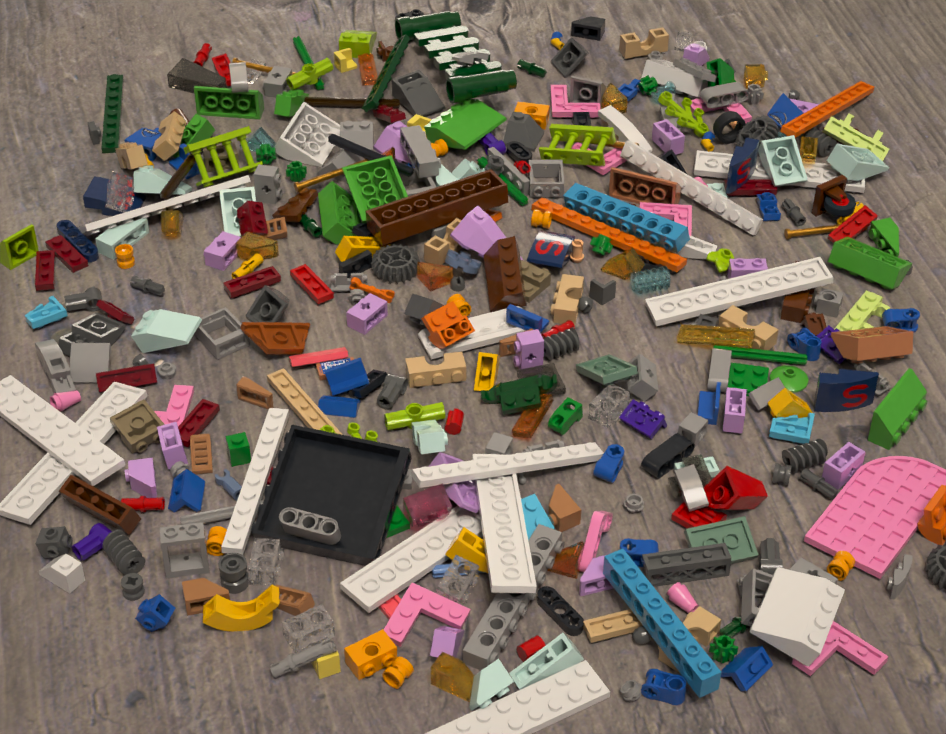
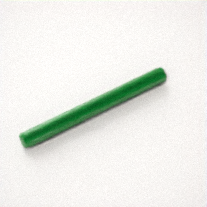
[293,36,324,90]

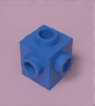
[135,594,175,632]

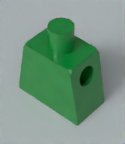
[707,58,736,87]

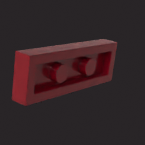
[373,105,406,123]
[724,179,777,196]
[45,235,89,273]
[35,250,56,291]
[223,266,281,298]
[96,363,157,392]
[178,399,220,447]

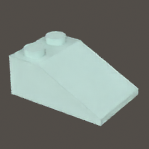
[758,135,808,187]
[827,144,890,181]
[134,165,192,195]
[219,187,260,237]
[131,309,202,353]

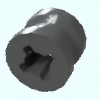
[485,155,504,176]
[772,463,792,485]
[121,573,145,601]

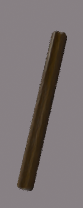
[304,97,400,109]
[160,149,203,200]

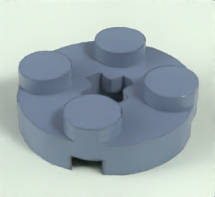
[445,250,482,274]

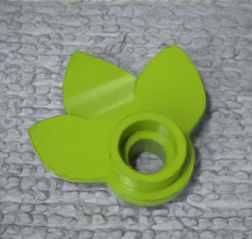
[706,248,734,273]

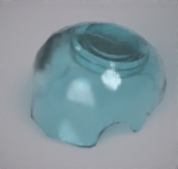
[651,81,676,102]

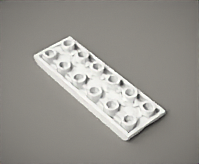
[418,306,526,359]

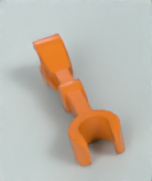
[349,277,395,303]

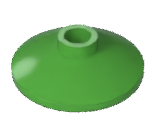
[770,365,808,393]

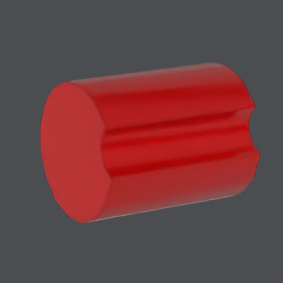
[445,408,464,435]
[516,635,546,662]

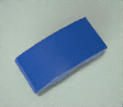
[756,192,781,221]

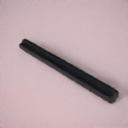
[328,134,414,177]

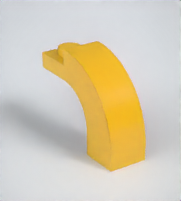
[203,585,280,632]

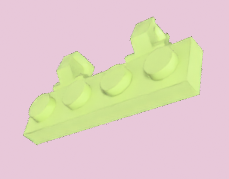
[822,114,889,161]
[834,290,890,331]

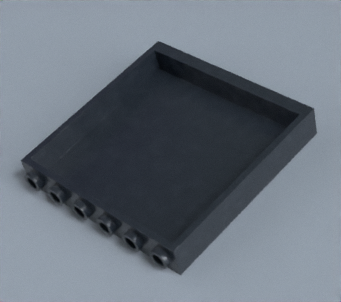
[251,425,412,566]

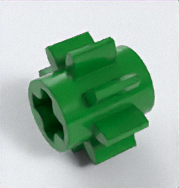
[638,75,658,96]
[256,143,276,165]
[286,161,307,182]
[590,234,613,256]
[709,635,738,664]

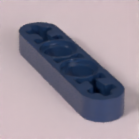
[56,220,99,263]

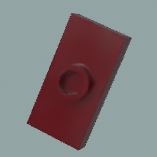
[96,299,135,324]

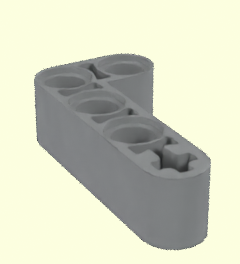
[229,62,249,93]

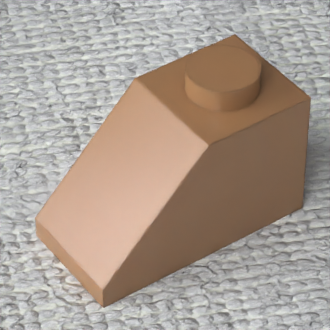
[547,484,581,532]
[182,578,230,616]

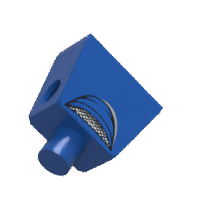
[767,93,804,131]
[124,128,162,162]

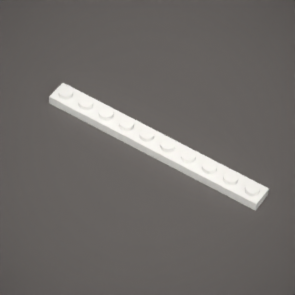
[620,140,763,235]
[221,408,289,555]
[411,442,604,488]

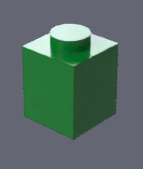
[225,432,251,467]

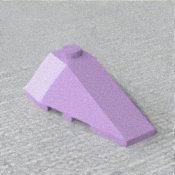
[374,121,411,164]
[450,206,523,260]
[428,452,479,513]

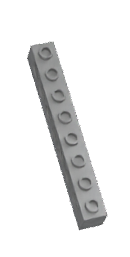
[463,524,564,670]

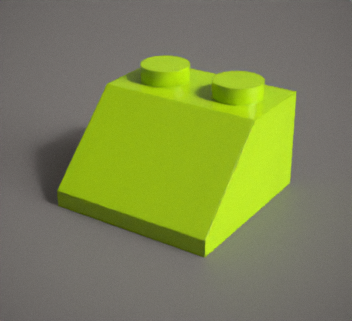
[0,224,39,270]

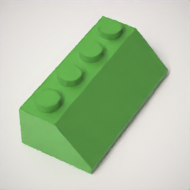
[194,86,264,119]
[318,181,361,245]
[828,237,912,290]
[868,368,928,450]

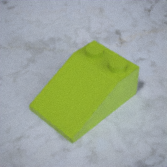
[339,30,377,59]

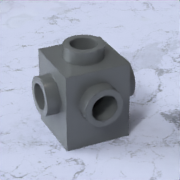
[35,526,73,558]

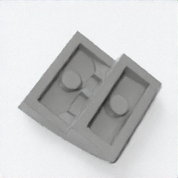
[70,343,111,384]

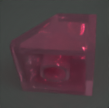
[403,483,452,527]

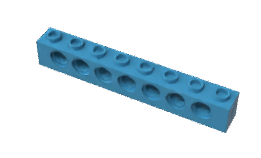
[563,183,690,253]
[603,549,721,698]

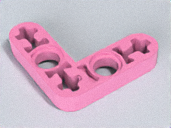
[579,511,613,572]

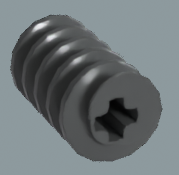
[799,127,837,157]
[543,327,579,361]
[782,439,828,474]
[102,529,146,575]

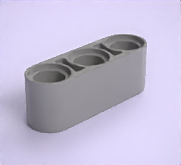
[700,82,749,108]
[707,348,732,393]
[279,507,341,545]

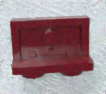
[237,200,268,242]

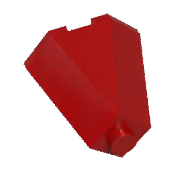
[704,466,768,510]

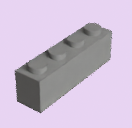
[400,125,441,178]

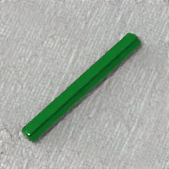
[477,157,529,206]
[713,345,807,365]

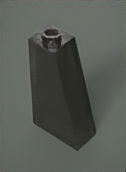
[167,58,228,93]

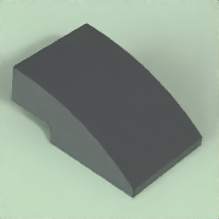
[59,312,126,356]

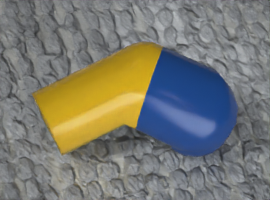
[551,31,564,50]
[701,131,715,152]

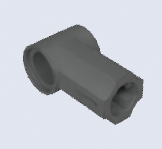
[64,287,102,312]
[377,373,408,410]
[759,538,783,575]

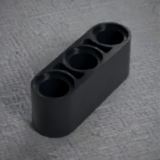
[641,433,695,478]

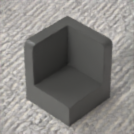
[589,279,616,305]

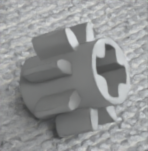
[746,84,764,104]

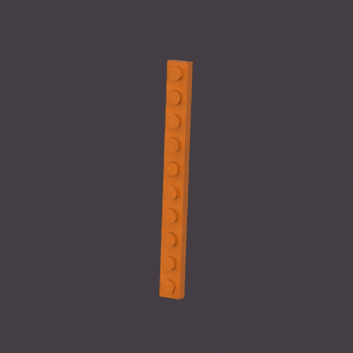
[780,81,874,138]
[531,198,687,272]

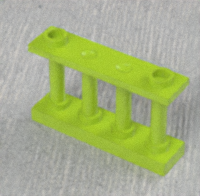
[539,124,616,166]
[183,126,263,188]

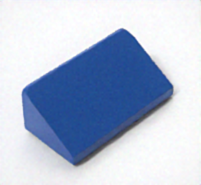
[318,395,361,418]

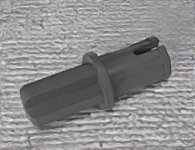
[782,198,806,226]
[130,276,165,295]
[799,468,838,499]

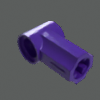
[478,132,506,156]
[71,523,112,561]

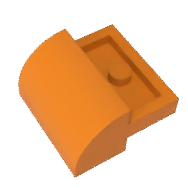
[421,301,475,349]
[917,485,946,546]

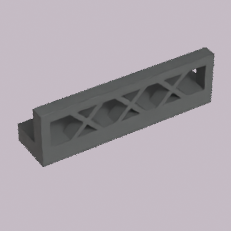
[642,543,732,587]

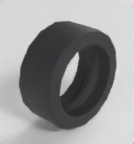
[713,111,746,144]

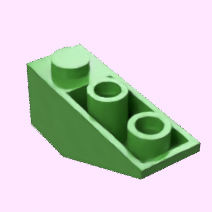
[274,89,309,117]
[172,114,215,158]
[869,218,899,257]

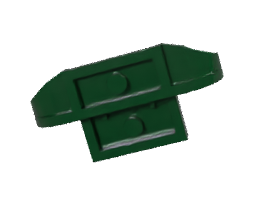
[481,374,557,415]

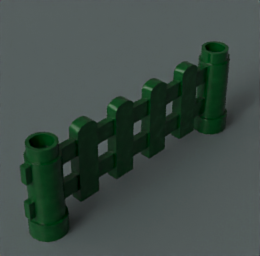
[395,11,517,104]

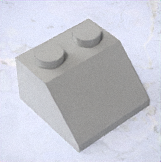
[340,121,374,157]

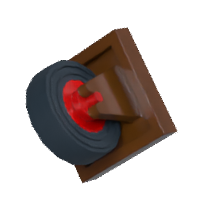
[812,175,856,217]

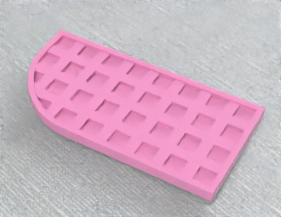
[804,456,946,579]

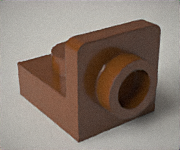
[376,41,401,62]
[801,312,827,336]

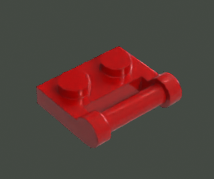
[671,502,727,529]

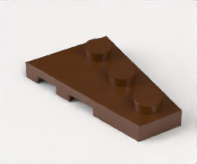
[272,188,318,222]

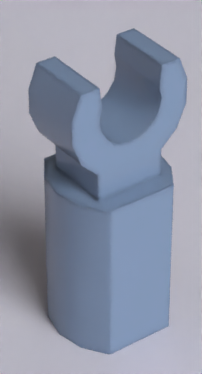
[215,469,242,501]

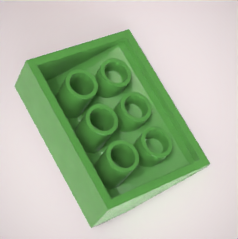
[424,99,506,149]
[342,155,408,223]

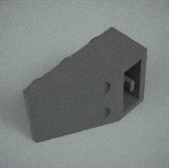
[392,70,445,117]

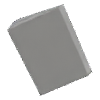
[318,149,362,183]

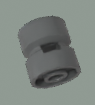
[218,553,249,594]

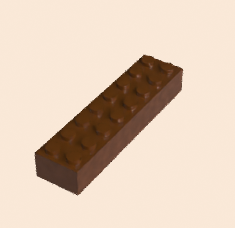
[365,169,509,246]

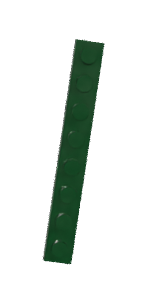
[362,34,410,113]
[101,74,124,154]

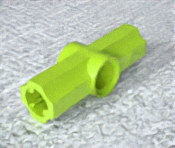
[286,58,334,90]
[384,402,446,430]

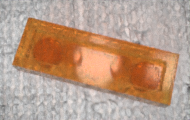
[358,53,378,86]
[512,394,554,438]

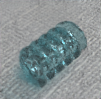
[630,266,671,294]

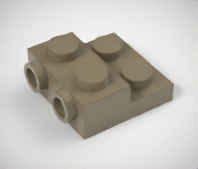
[521,260,551,303]
[110,399,165,454]

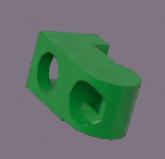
[548,397,583,435]

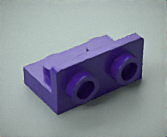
[816,325,846,364]
[619,399,668,439]

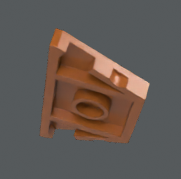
[240,322,310,354]

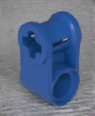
[882,308,920,333]
[787,328,822,361]
[593,444,625,483]
[620,538,659,567]
[641,669,686,705]

